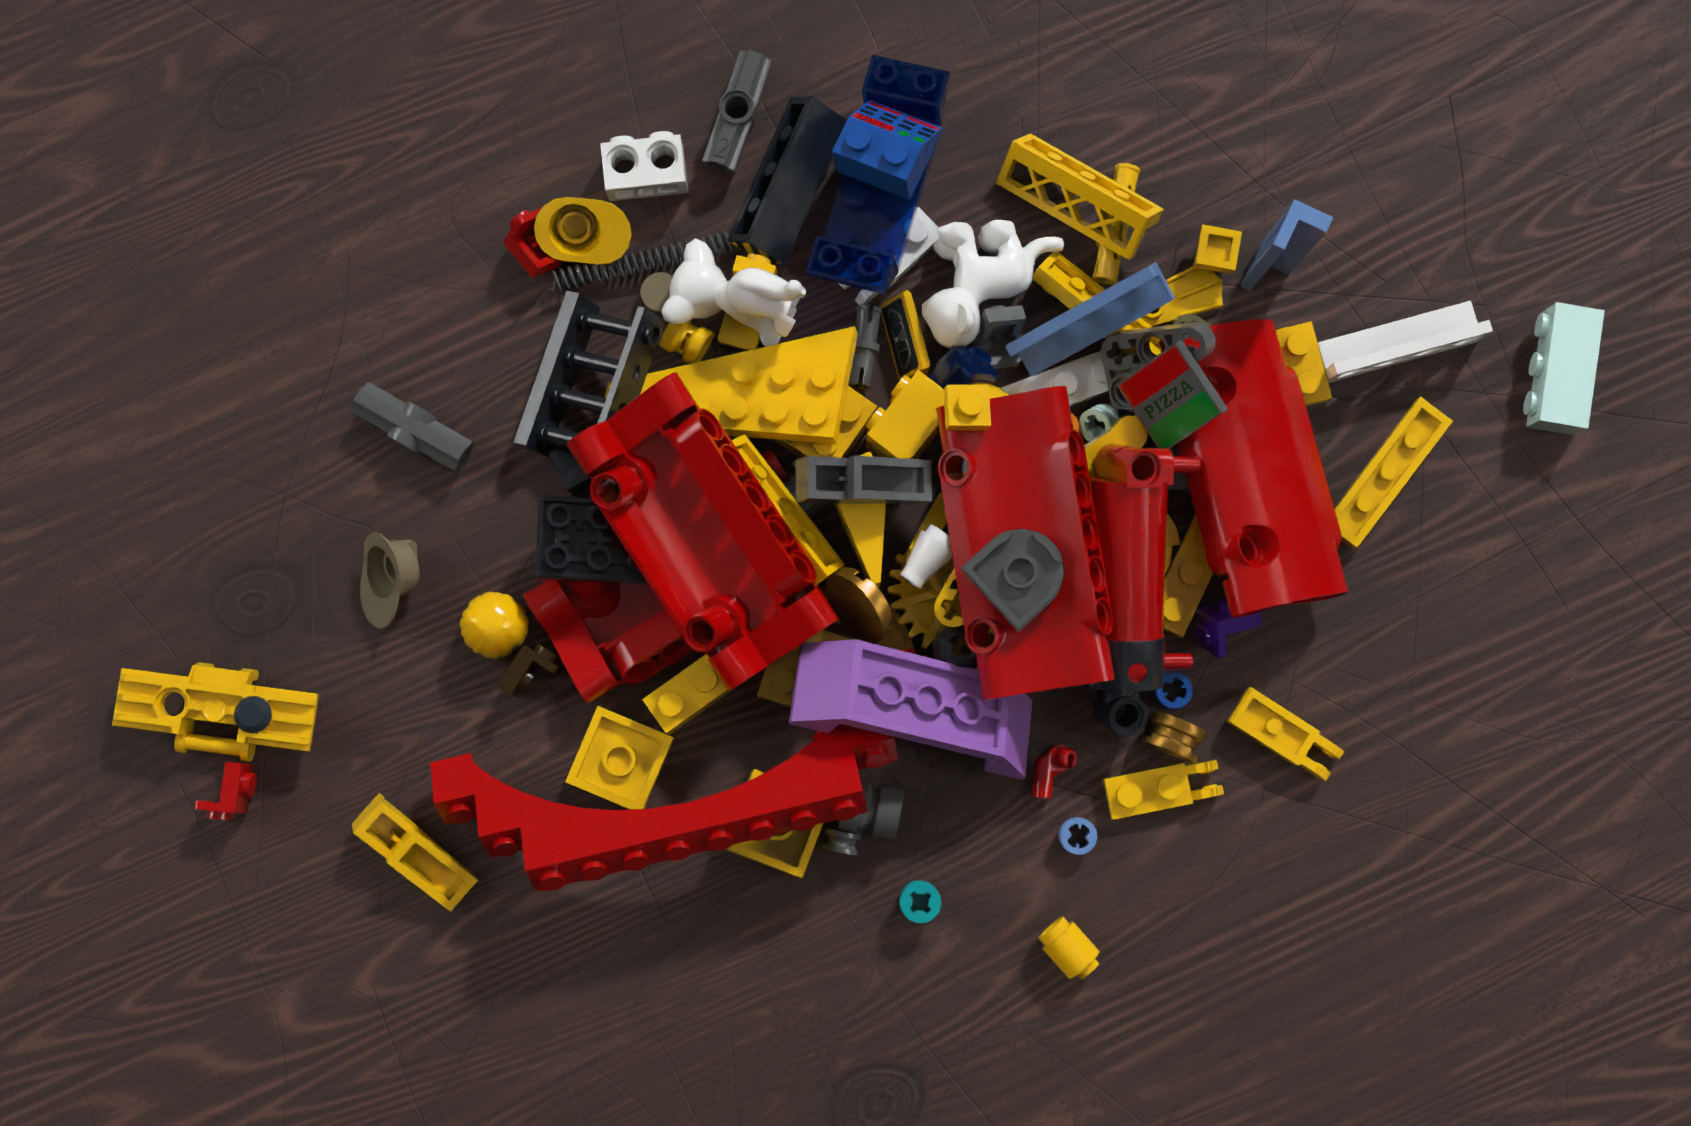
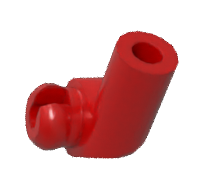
[1031,744,1078,799]

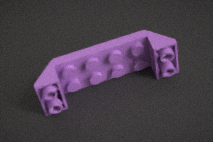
[789,639,1032,780]

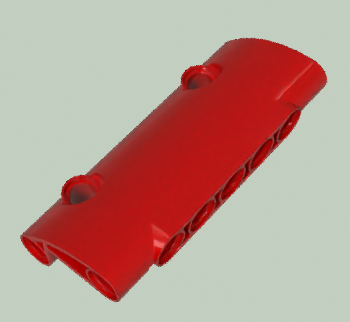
[1158,319,1349,618]
[566,372,839,692]
[523,448,825,704]

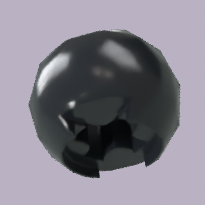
[933,624,977,669]

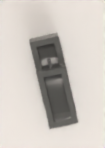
[796,456,932,504]

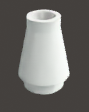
[900,524,953,589]

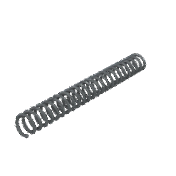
[550,229,742,294]

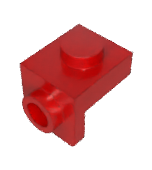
[503,207,564,278]
[194,762,257,820]

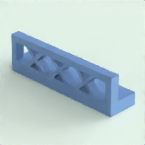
[1240,199,1333,291]
[1005,262,1175,376]

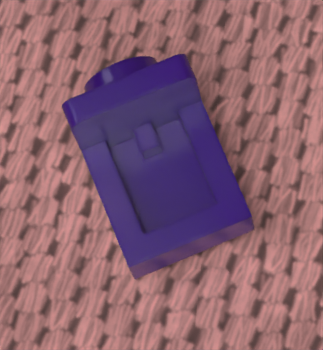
[1195,597,1262,659]

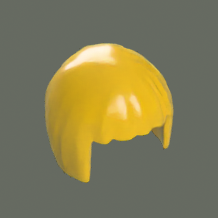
[460,592,529,659]

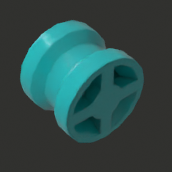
[899,880,941,923]

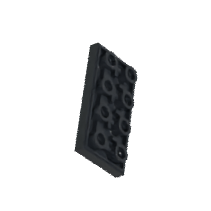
[535,496,649,585]

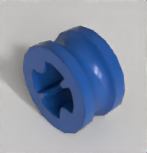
[1153,672,1193,709]

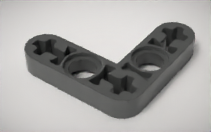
[1101,322,1215,448]

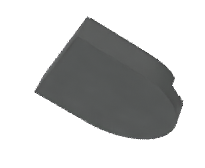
[960,529,1064,632]

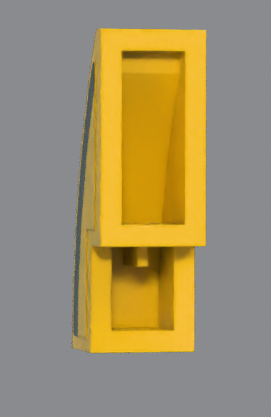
[352,793,478,912]

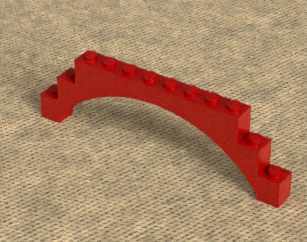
[430,648,916,892]

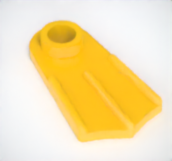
[1141,266,1223,327]

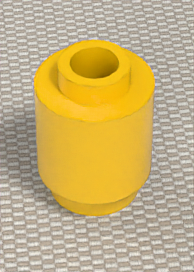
[1038,916,1100,980]

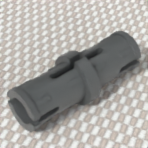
[848,304,882,389]

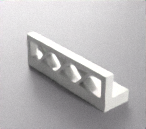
[1318,301,1493,383]

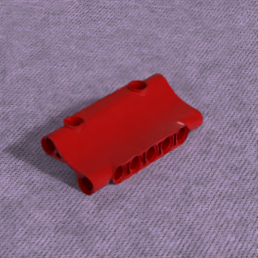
[936,386,1115,700]

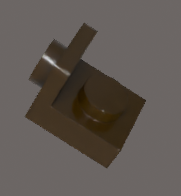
[497,643,563,696]

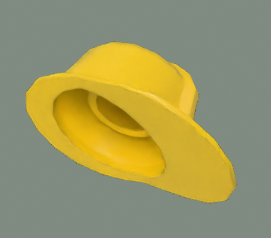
[534,197,632,264]

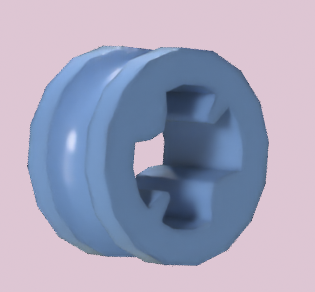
[1058,817,1097,855]

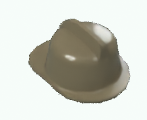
[360,532,420,628]

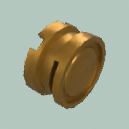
[1142,711,1208,763]

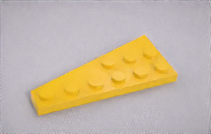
[605,326,858,444]

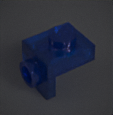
[928,345,999,389]

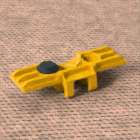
[112,662,319,762]

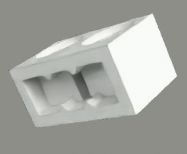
[600,131,688,201]

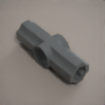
[702,50,773,175]
[351,382,475,473]

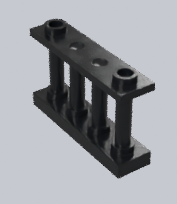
[513,291,665,457]

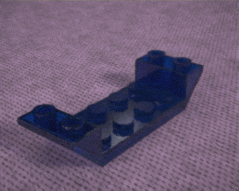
[805,55,950,294]

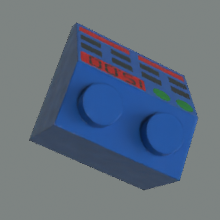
[832,100,943,200]

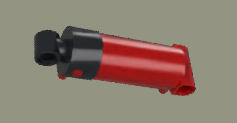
[1083,443,1201,737]

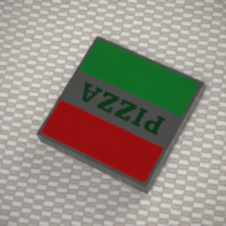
[1117,340,1228,449]

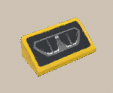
[881,290,930,380]

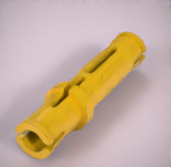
[1092,163,1140,285]

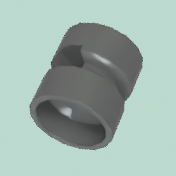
[838,779,905,841]

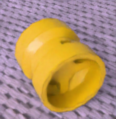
[659,320,715,364]

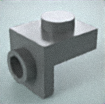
[973,305,1027,370]

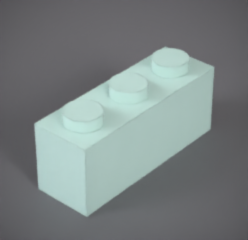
[1523,302,1605,436]

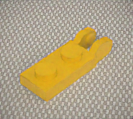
[1226,687,1344,781]
[1103,760,1224,820]

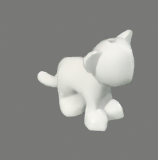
[922,220,1065,358]
[661,238,806,347]

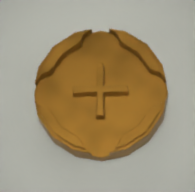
[825,567,893,644]

